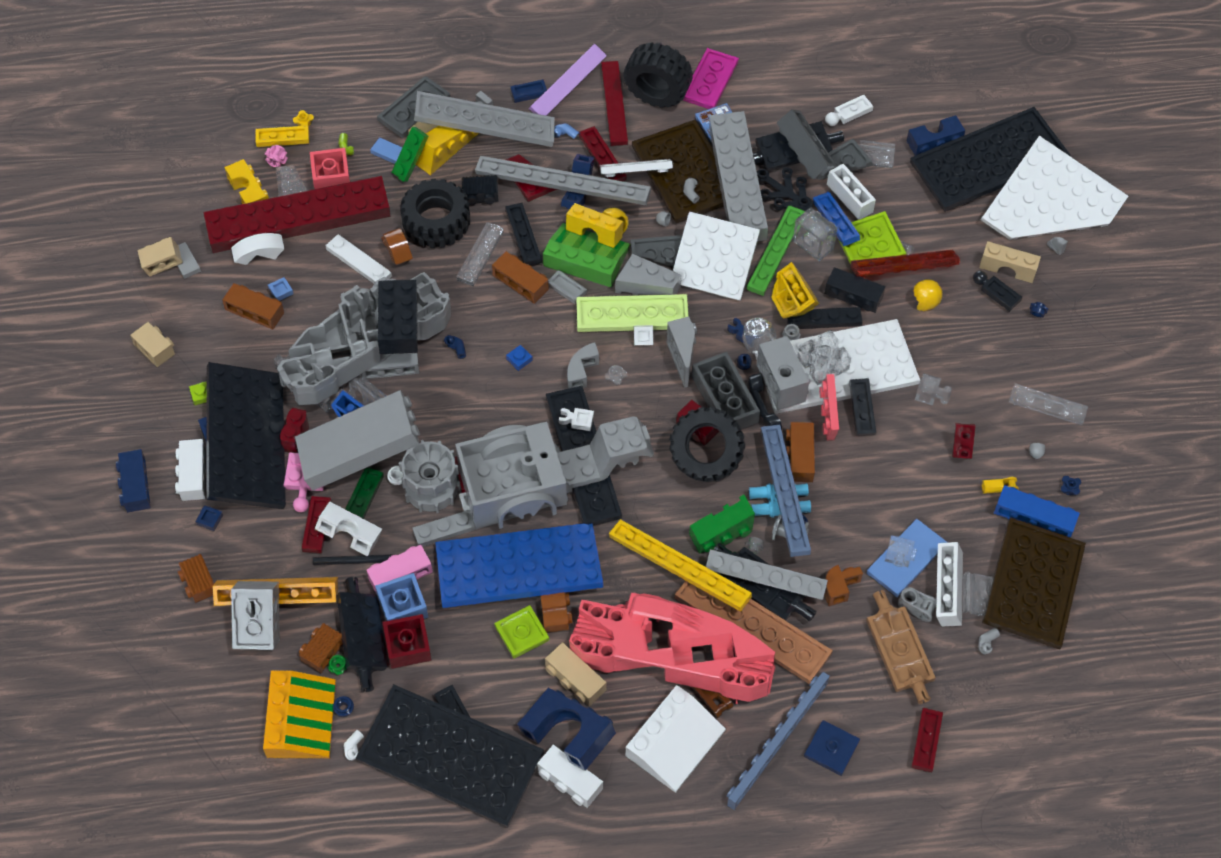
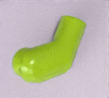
[338,133,354,157]

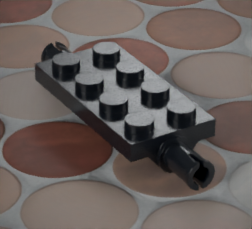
[753,121,844,171]
[714,543,817,622]
[336,577,387,692]

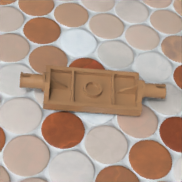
[866,590,936,704]

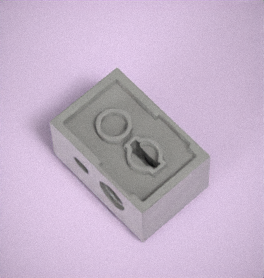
[756,336,810,410]
[231,581,280,650]

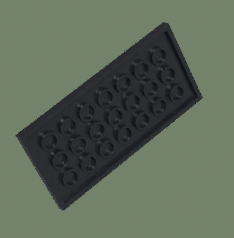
[910,107,1071,212]
[207,362,286,509]
[355,684,544,828]

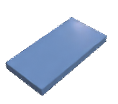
[866,519,948,598]

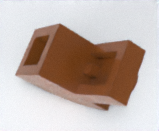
[381,228,413,265]
[824,565,863,606]

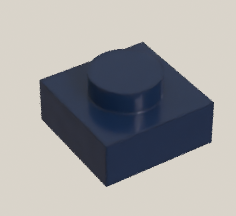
[195,505,223,531]

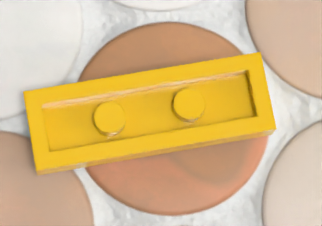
[256,126,309,147]

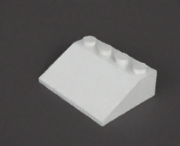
[625,685,726,793]

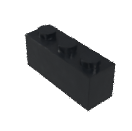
[824,267,886,313]

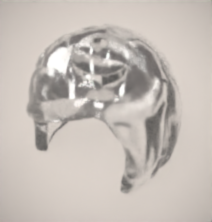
[742,317,777,354]

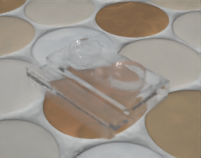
[859,140,895,168]
[963,572,993,616]

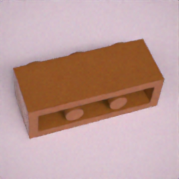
[492,251,549,304]
[222,283,284,330]
[786,422,815,482]

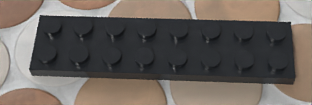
[546,386,622,525]

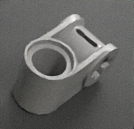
[898,587,937,622]

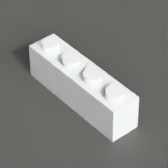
[936,542,963,627]

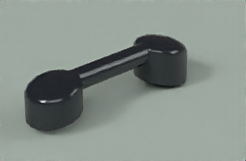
[747,372,782,430]

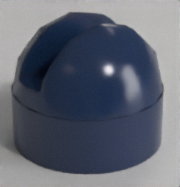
[737,354,752,370]

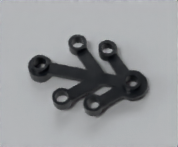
[757,167,813,213]

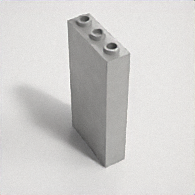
[295,390,420,491]

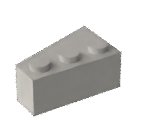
[615,254,681,296]

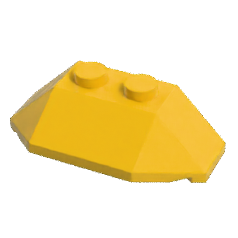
[771,262,819,319]

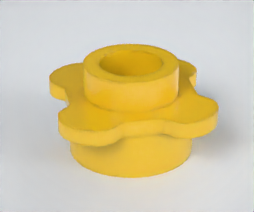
[293,110,314,127]

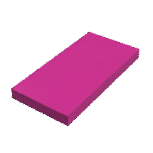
[683,48,739,109]

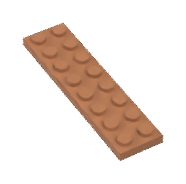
[675,581,833,684]

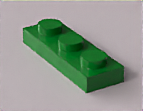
[391,127,429,182]

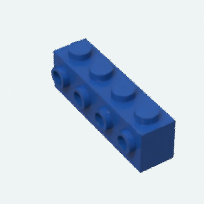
[994,485,1080,538]

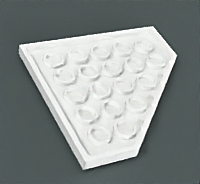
[981,136,1128,240]

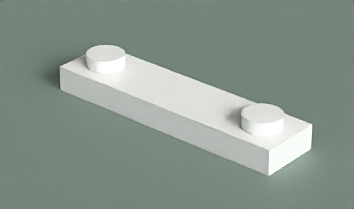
[600,159,673,177]
[326,234,392,284]

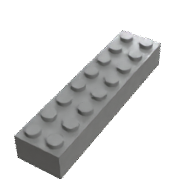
[709,111,768,241]

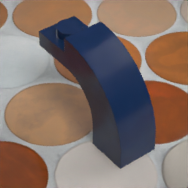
[561,154,594,210]

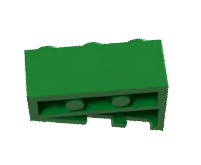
[689,495,755,554]

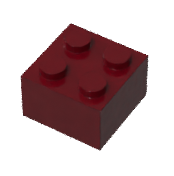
[383,614,432,669]

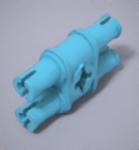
[749,483,811,518]

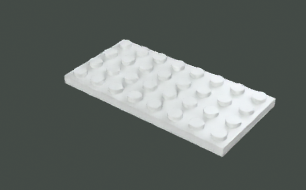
[754,319,920,414]

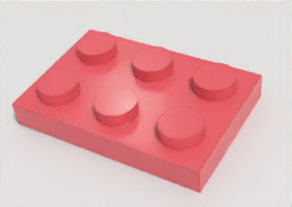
[819,374,839,441]

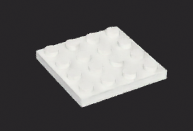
[673,212,760,301]

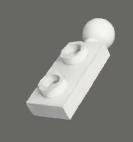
[825,95,873,126]

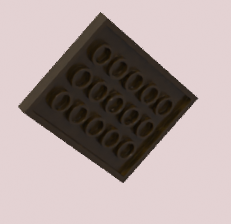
[632,120,724,224]
[982,517,1086,650]

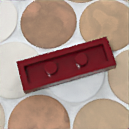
[302,496,332,553]
[911,708,943,773]

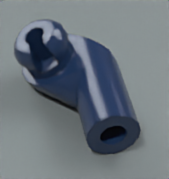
[444,335,466,359]

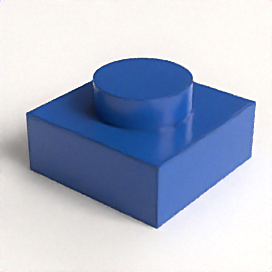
[506,345,533,371]

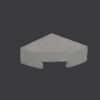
[1047,237,1068,255]

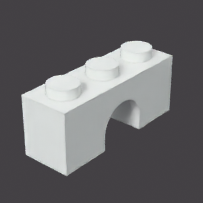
[315,502,382,556]

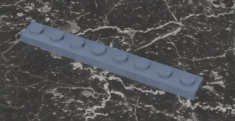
[761,425,811,557]
[727,672,830,810]

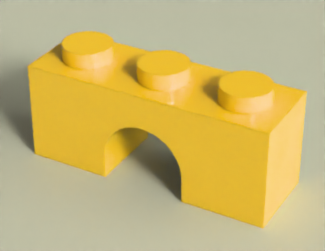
[224,159,269,204]
[566,203,623,248]

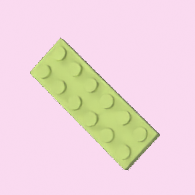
[577,294,688,332]

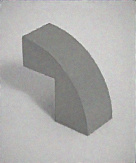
[567,342,599,389]

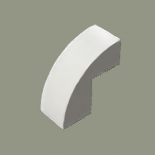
[231,233,284,265]

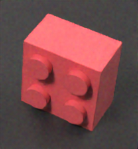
[310,148,350,189]

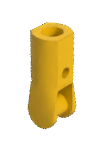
[982,477,1019,494]

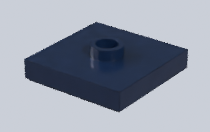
[804,720,860,776]

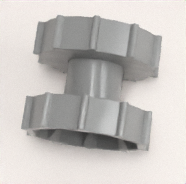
[399,440,461,513]

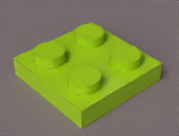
[494,605,550,659]

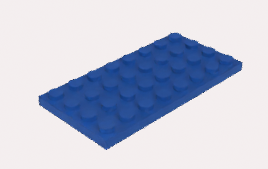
[435,523,603,608]

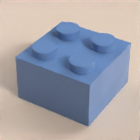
[375,573,428,621]

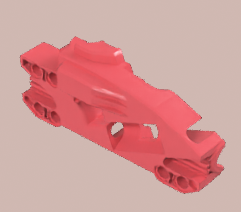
[569,592,776,704]

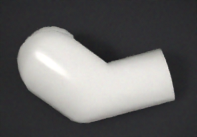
[344,730,364,761]

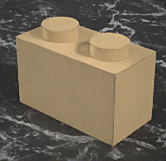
[137,237,183,277]
[130,322,175,367]

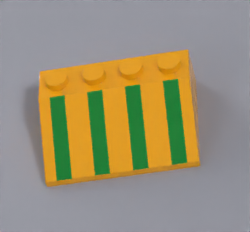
[263,671,336,759]

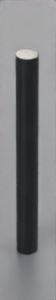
[313,554,393,565]

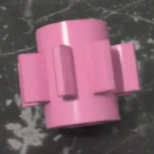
[265,145,288,167]

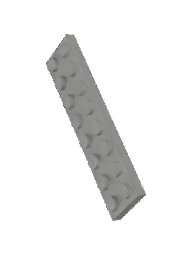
[414,91,555,147]

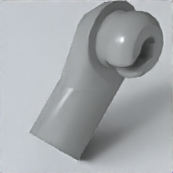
[683,178,700,203]
[978,628,1000,654]

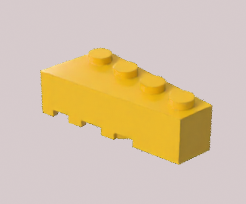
[416,125,479,176]

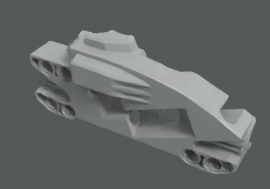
[277,272,451,405]

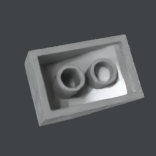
[666,316,697,388]

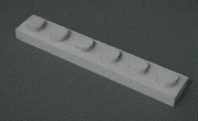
[706,549,828,600]

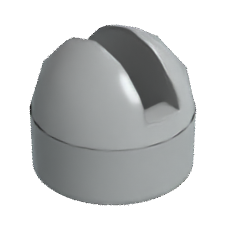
[656,211,671,227]
[1029,443,1045,459]

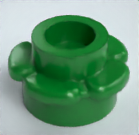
[328,655,347,675]

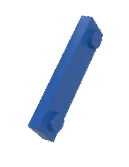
[813,192,860,246]

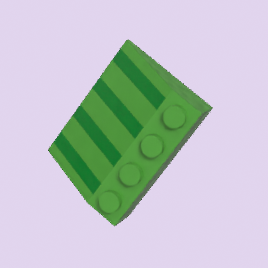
[543,223,630,287]

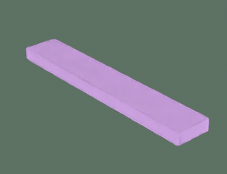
[529,44,607,116]

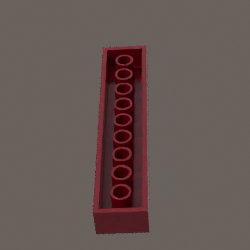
[203,176,391,253]

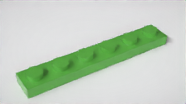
[747,206,805,296]

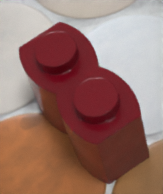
[280,408,309,453]

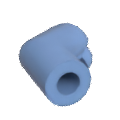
[554,123,579,139]

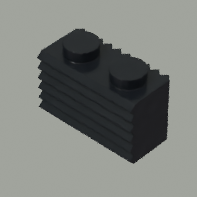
[461,175,499,205]

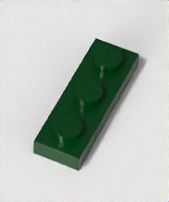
[345,467,384,519]

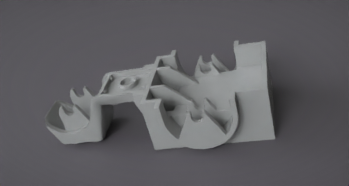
[455,416,654,529]

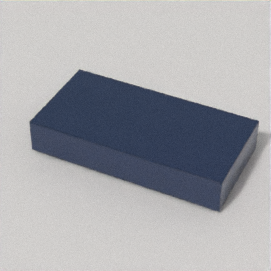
[510,79,547,103]

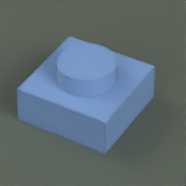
[268,277,293,301]

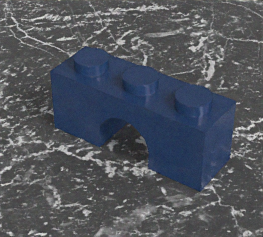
[906,115,965,156]

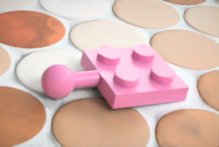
[284,453,324,513]

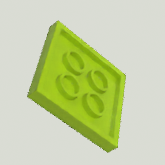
[838,211,906,274]

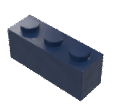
[116,449,151,513]

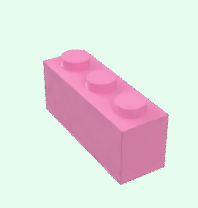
[367,545,433,594]

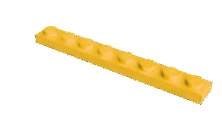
[609,519,752,612]

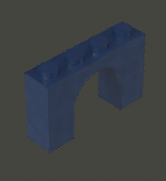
[517,687,616,771]

